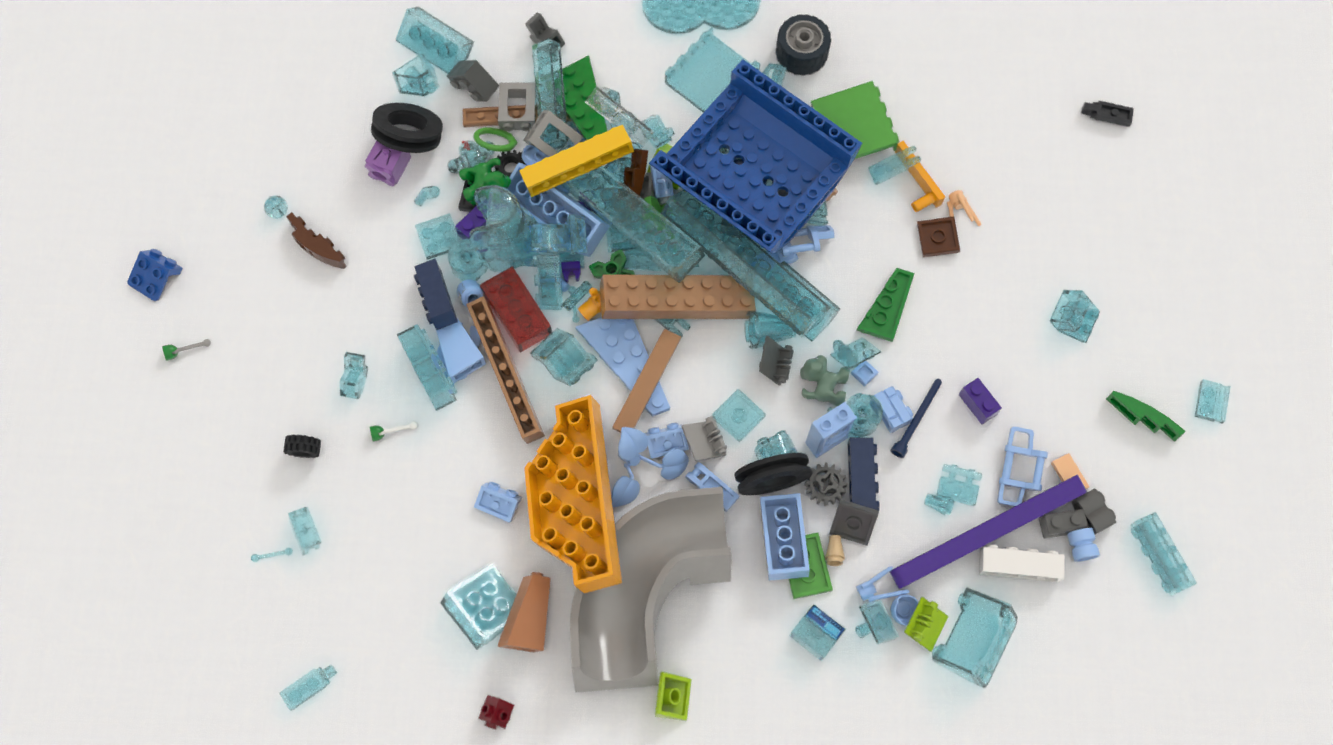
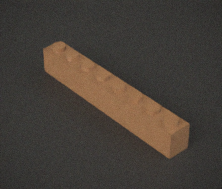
[466,296,545,444]

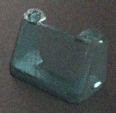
[932,587,1018,688]

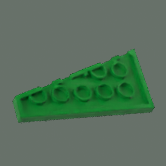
[543,55,607,140]

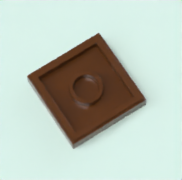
[917,216,960,258]

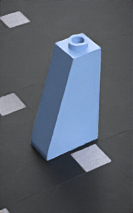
[436,318,486,384]

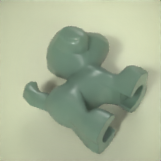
[800,355,850,406]

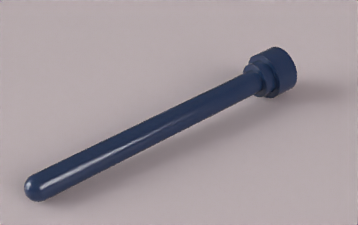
[890,379,942,458]

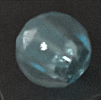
[264,195,288,219]

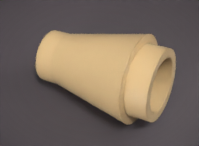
[825,535,845,566]

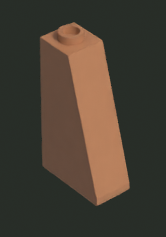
[498,572,551,653]

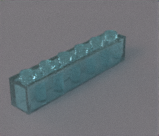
[532,38,569,150]

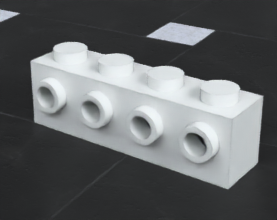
[979,545,1064,582]

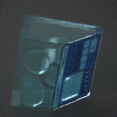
[789,604,846,661]

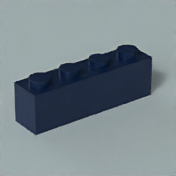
[414,258,458,330]
[847,437,880,511]

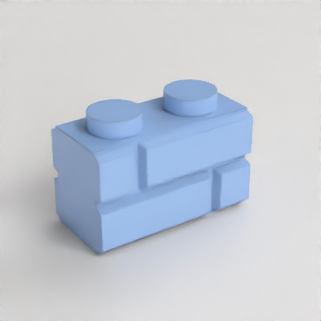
[871,386,913,433]

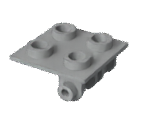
[681,416,727,461]

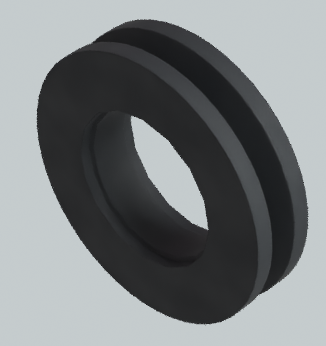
[371,103,443,153]
[734,453,812,495]

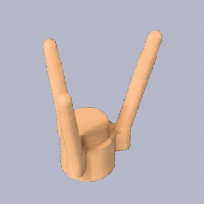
[947,190,981,226]

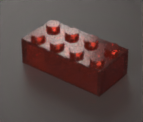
[480,266,552,353]

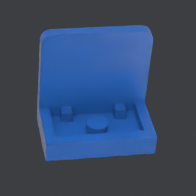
[127,249,183,301]

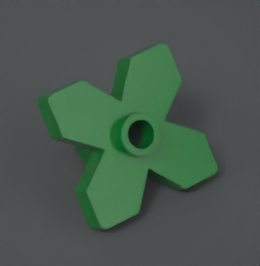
[589,249,635,279]

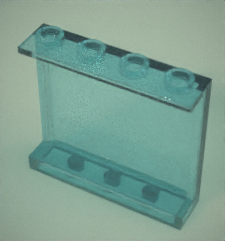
[665,27,760,113]

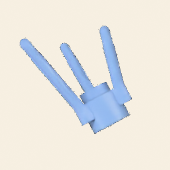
[856,566,909,603]

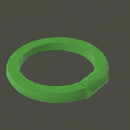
[473,128,517,152]

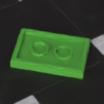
[789,532,833,599]

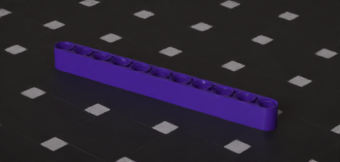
[890,475,1087,589]

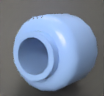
[457,279,483,307]

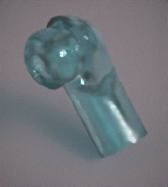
[414,186,440,206]

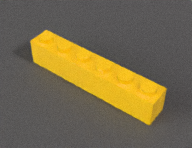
[519,124,634,197]

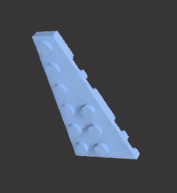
[575,317,670,417]

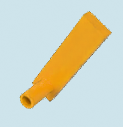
[895,140,945,212]

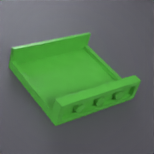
[811,81,899,159]

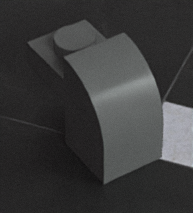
[525,12,566,55]

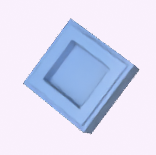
[851,360,879,387]

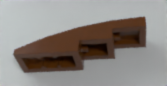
[615,149,648,224]

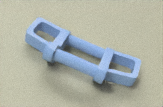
[761,225,835,256]
[997,426,1048,507]

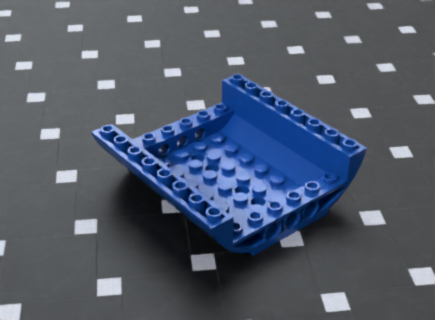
[649,59,862,254]

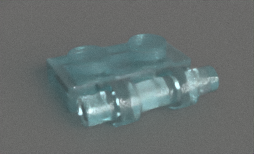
[936,464,982,506]

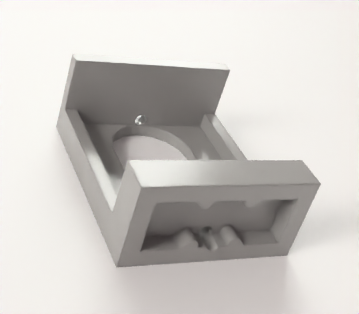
[498,83,537,131]
[523,110,583,157]

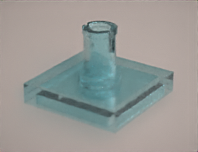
[855,600,899,644]

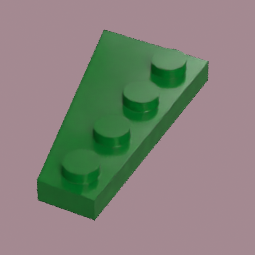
[856,268,915,342]

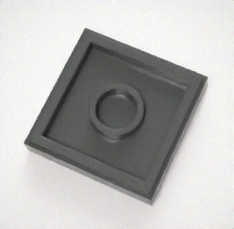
[829,499,879,546]

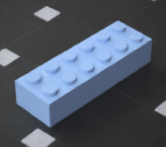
[502,162,610,257]

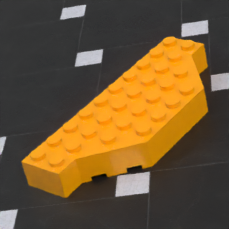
[524,395,622,593]

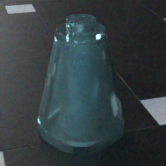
[745,311,799,349]

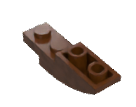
[286,212,346,269]

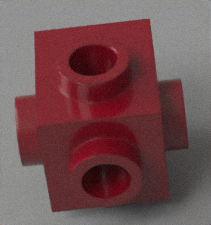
[478,695,514,730]

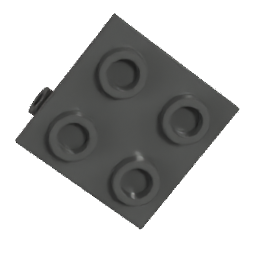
[759,336,794,386]

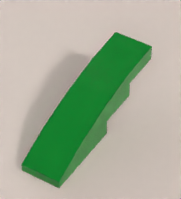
[1106,391,1186,442]

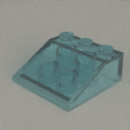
[440,564,517,650]

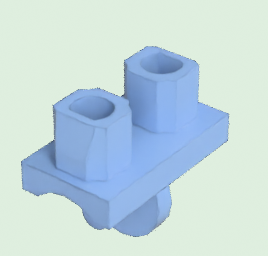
[650,165,674,198]

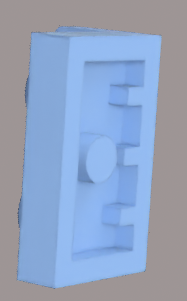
[644,423,689,459]
[474,482,522,523]

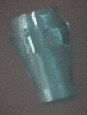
[924,493,955,515]

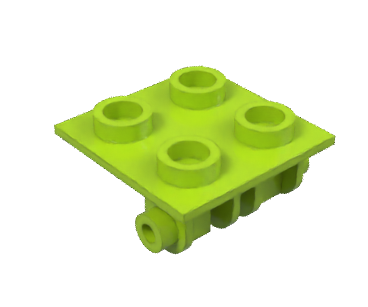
[904,597,949,652]

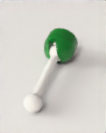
[370,421,418,442]

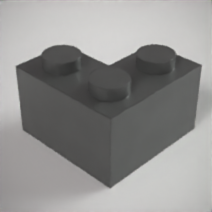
[446,60,499,102]

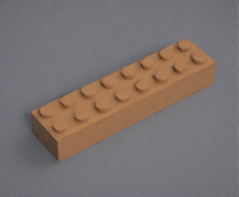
[599,275,756,319]

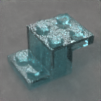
[530,328,598,386]

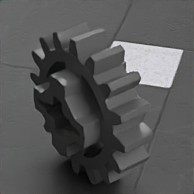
[804,463,848,506]

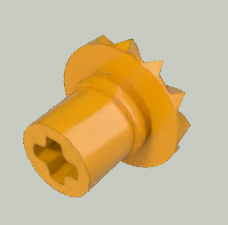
[578,288,601,321]

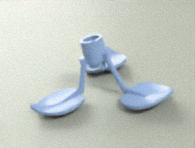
[611,427,689,507]

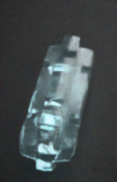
[562,281,592,311]

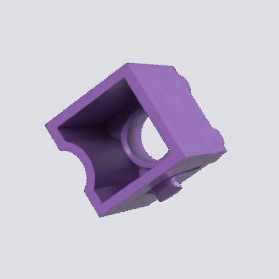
[365,140,411,186]

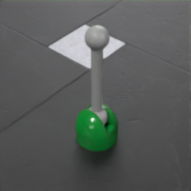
[162,339,211,361]

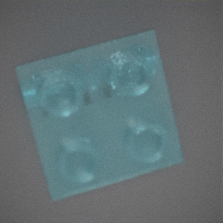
[830,337,881,370]

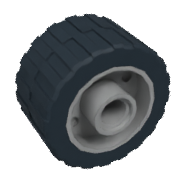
[775,14,831,76]

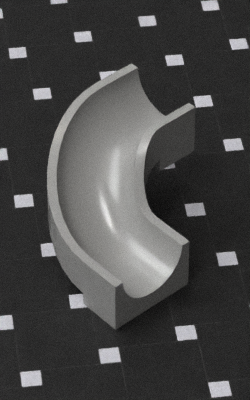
[570,487,731,693]

